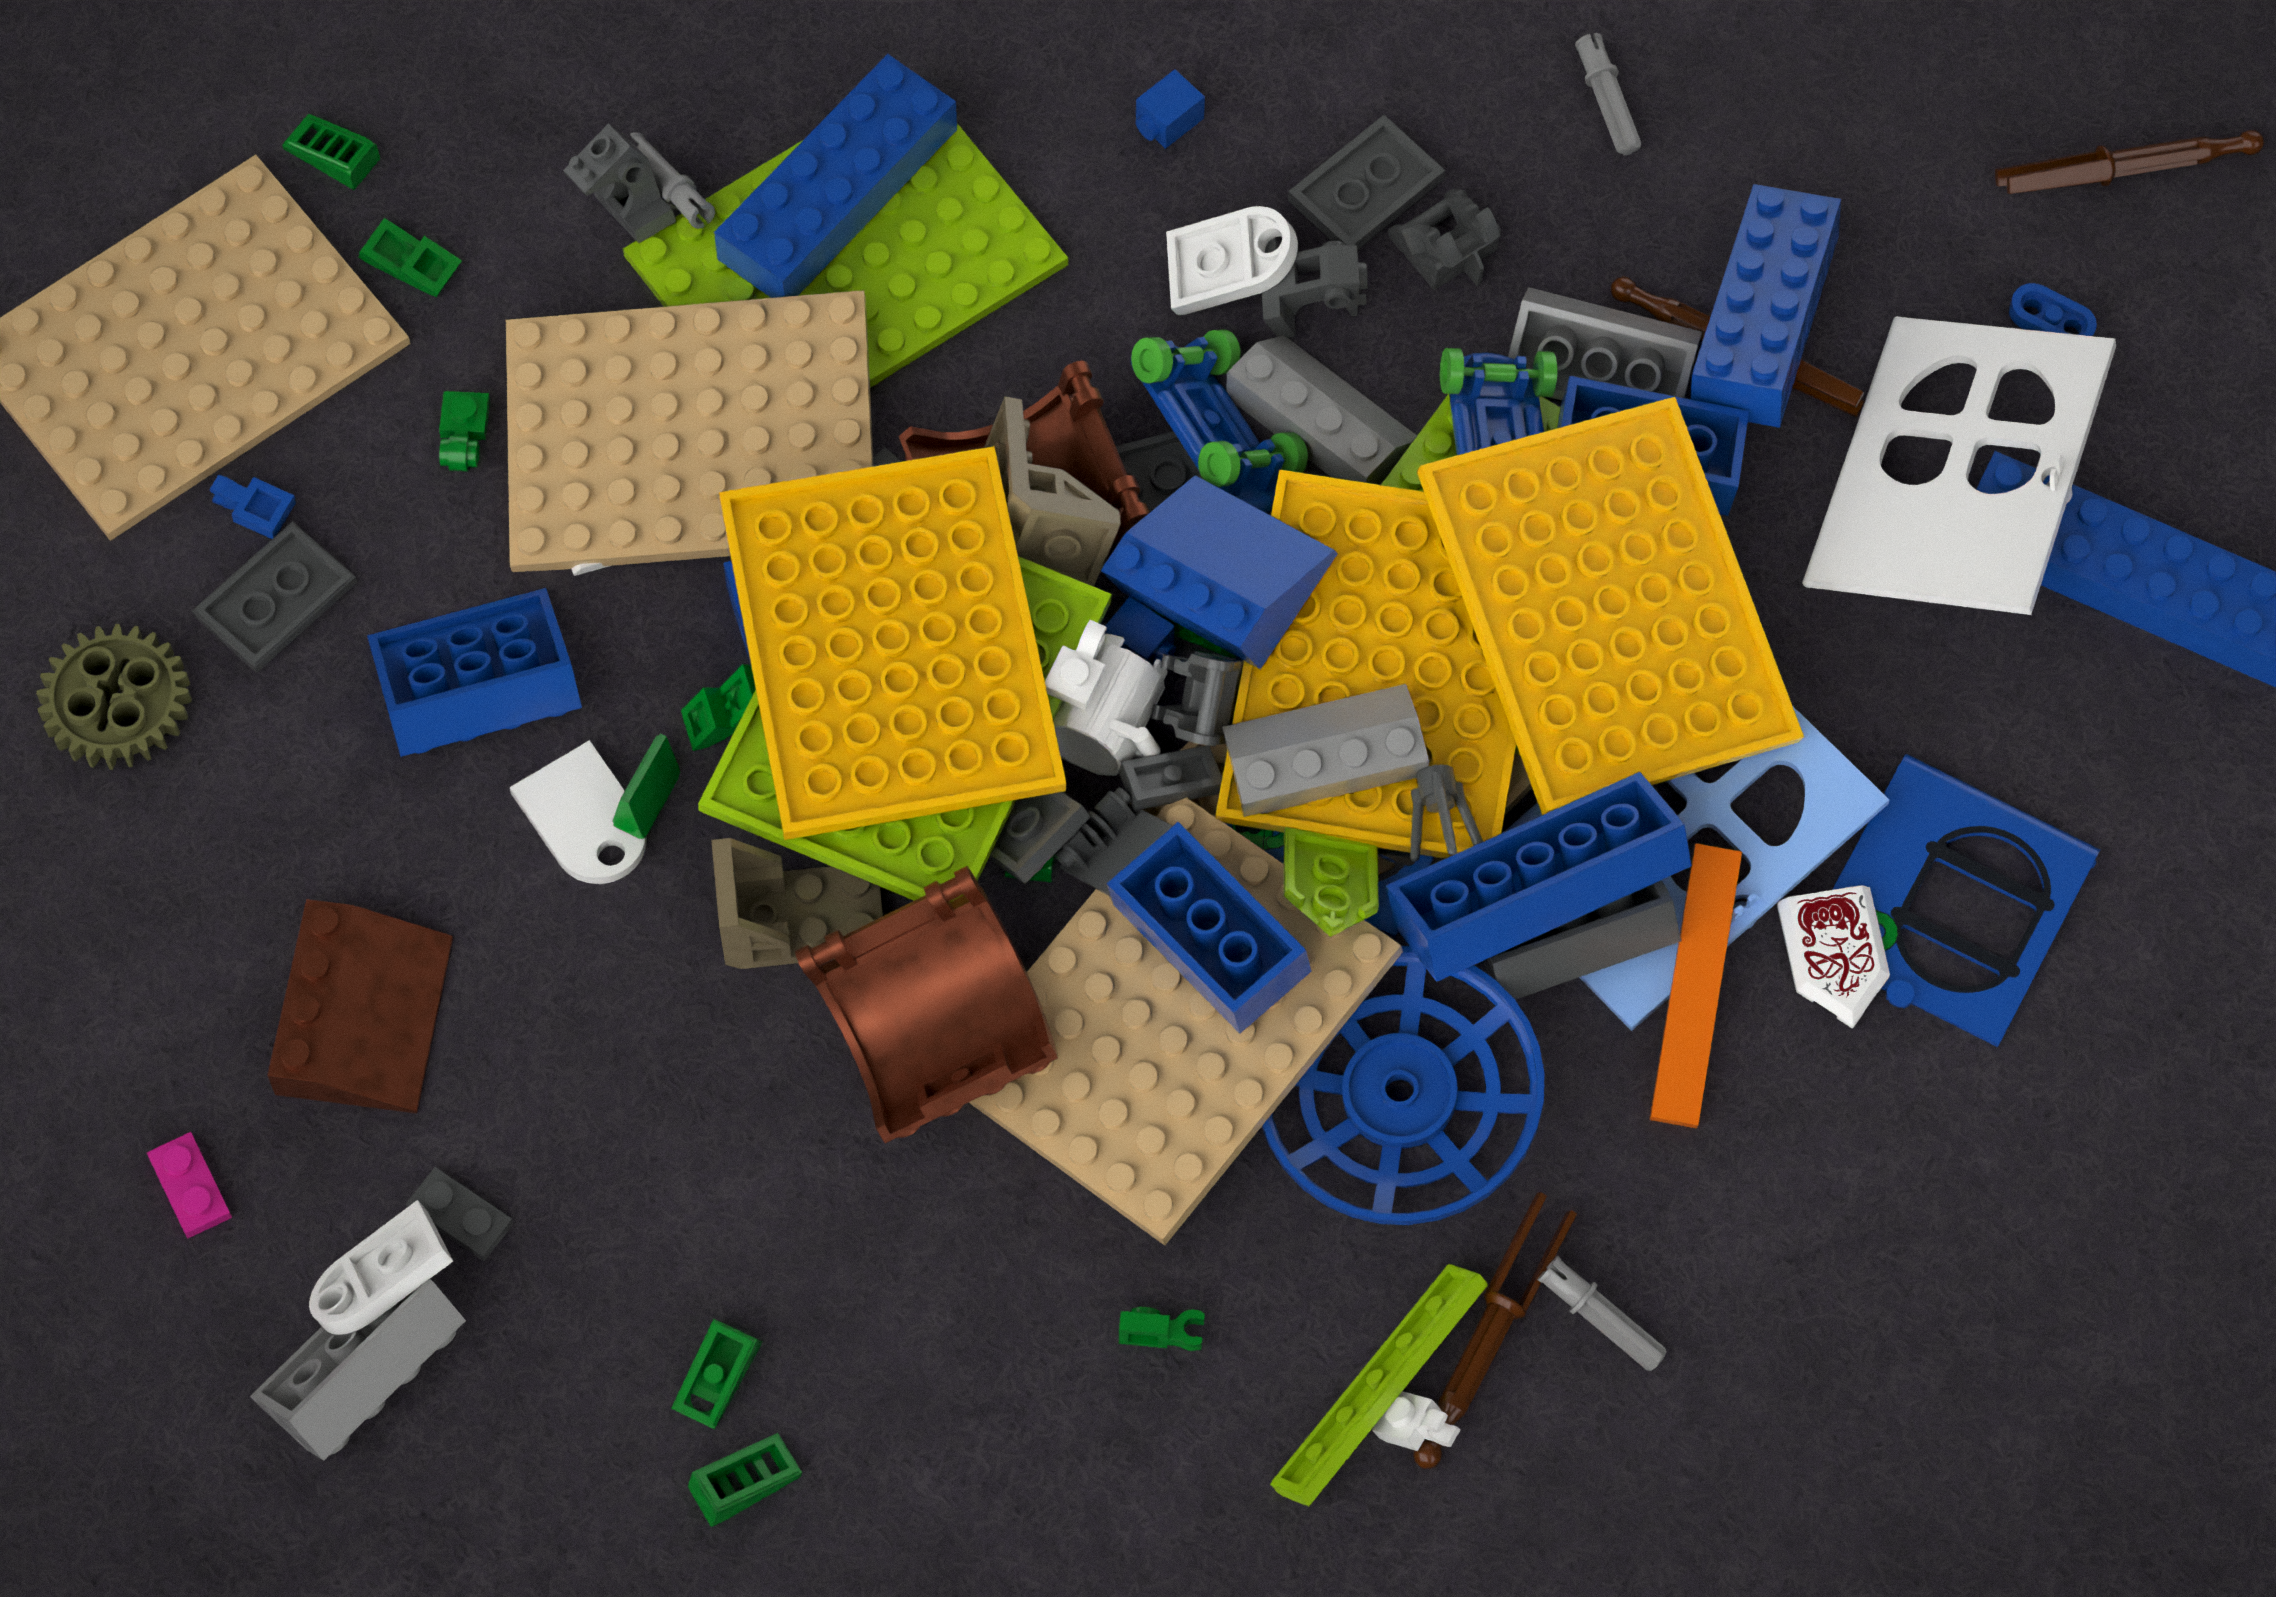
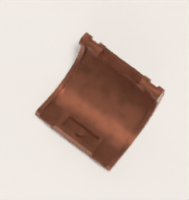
[899,361,1150,561]
[795,866,1058,1143]

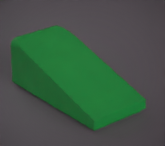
[671,1319,763,1429]

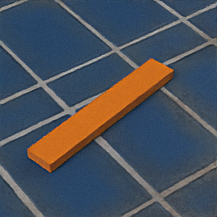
[1649,843,1742,1128]

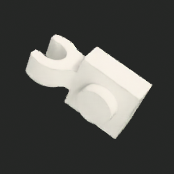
[1045,620,1107,710]
[1372,1391,1460,1451]

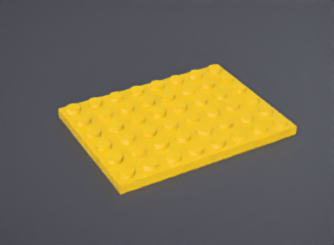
[1417,397,1804,815]
[719,446,1066,840]
[1215,469,1516,859]

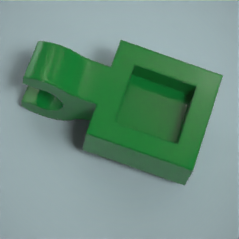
[1118,1307,1205,1351]

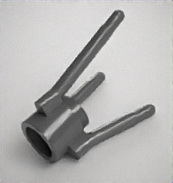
[1410,765,1483,862]

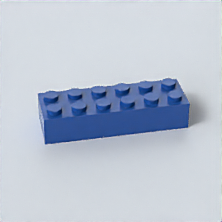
[714,54,957,298]
[1691,184,1841,428]
[1386,772,1692,982]

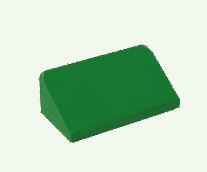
[612,733,680,839]

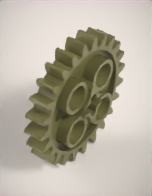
[36,624,192,770]

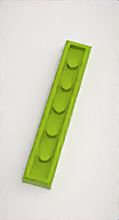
[1270,1264,1488,1507]

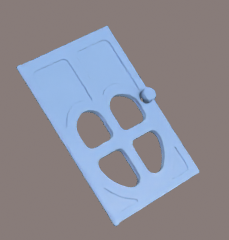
[1503,707,1889,1031]

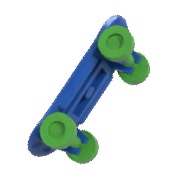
[1130,329,1308,514]
[1440,348,1557,455]

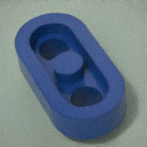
[2009,283,2097,336]

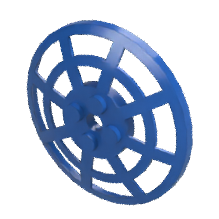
[1262,946,1545,1225]

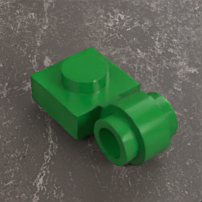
[439,391,490,472]

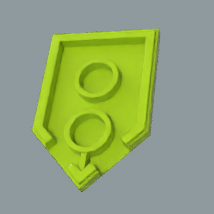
[1284,827,1379,937]

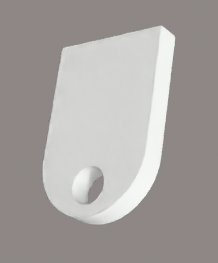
[1166,206,1298,315]
[510,740,647,884]
[309,1200,453,1335]

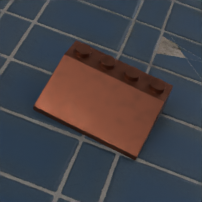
[267,899,453,1114]

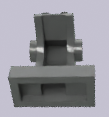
[563,123,676,243]
[1262,238,1367,338]

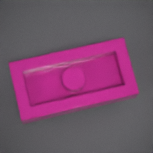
[147,1132,232,1239]

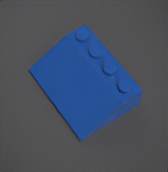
[1100,475,1338,670]
[367,588,582,757]

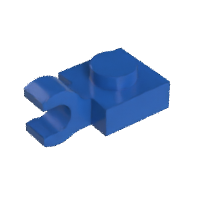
[210,475,296,539]

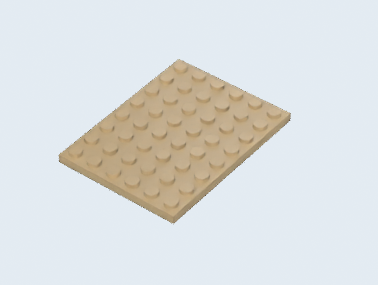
[0,155,411,541]
[506,290,874,572]
[969,798,1403,1245]

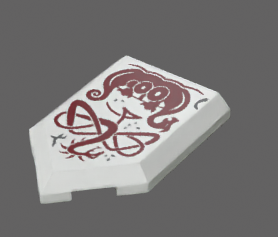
[1777,885,1890,1029]

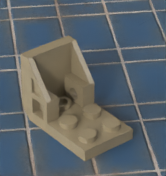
[984,396,1121,587]
[711,838,883,969]

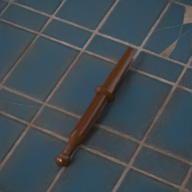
[1995,130,2264,194]
[1611,276,1865,418]
[1413,1192,1577,1469]

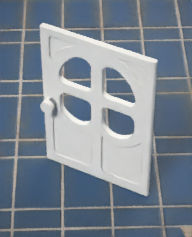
[1802,316,2116,615]

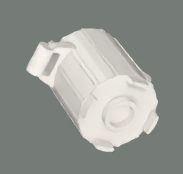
[1053,634,1168,776]

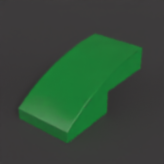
[358,218,462,297]
[681,664,756,751]

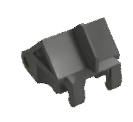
[1388,189,1501,290]
[1151,651,1244,746]

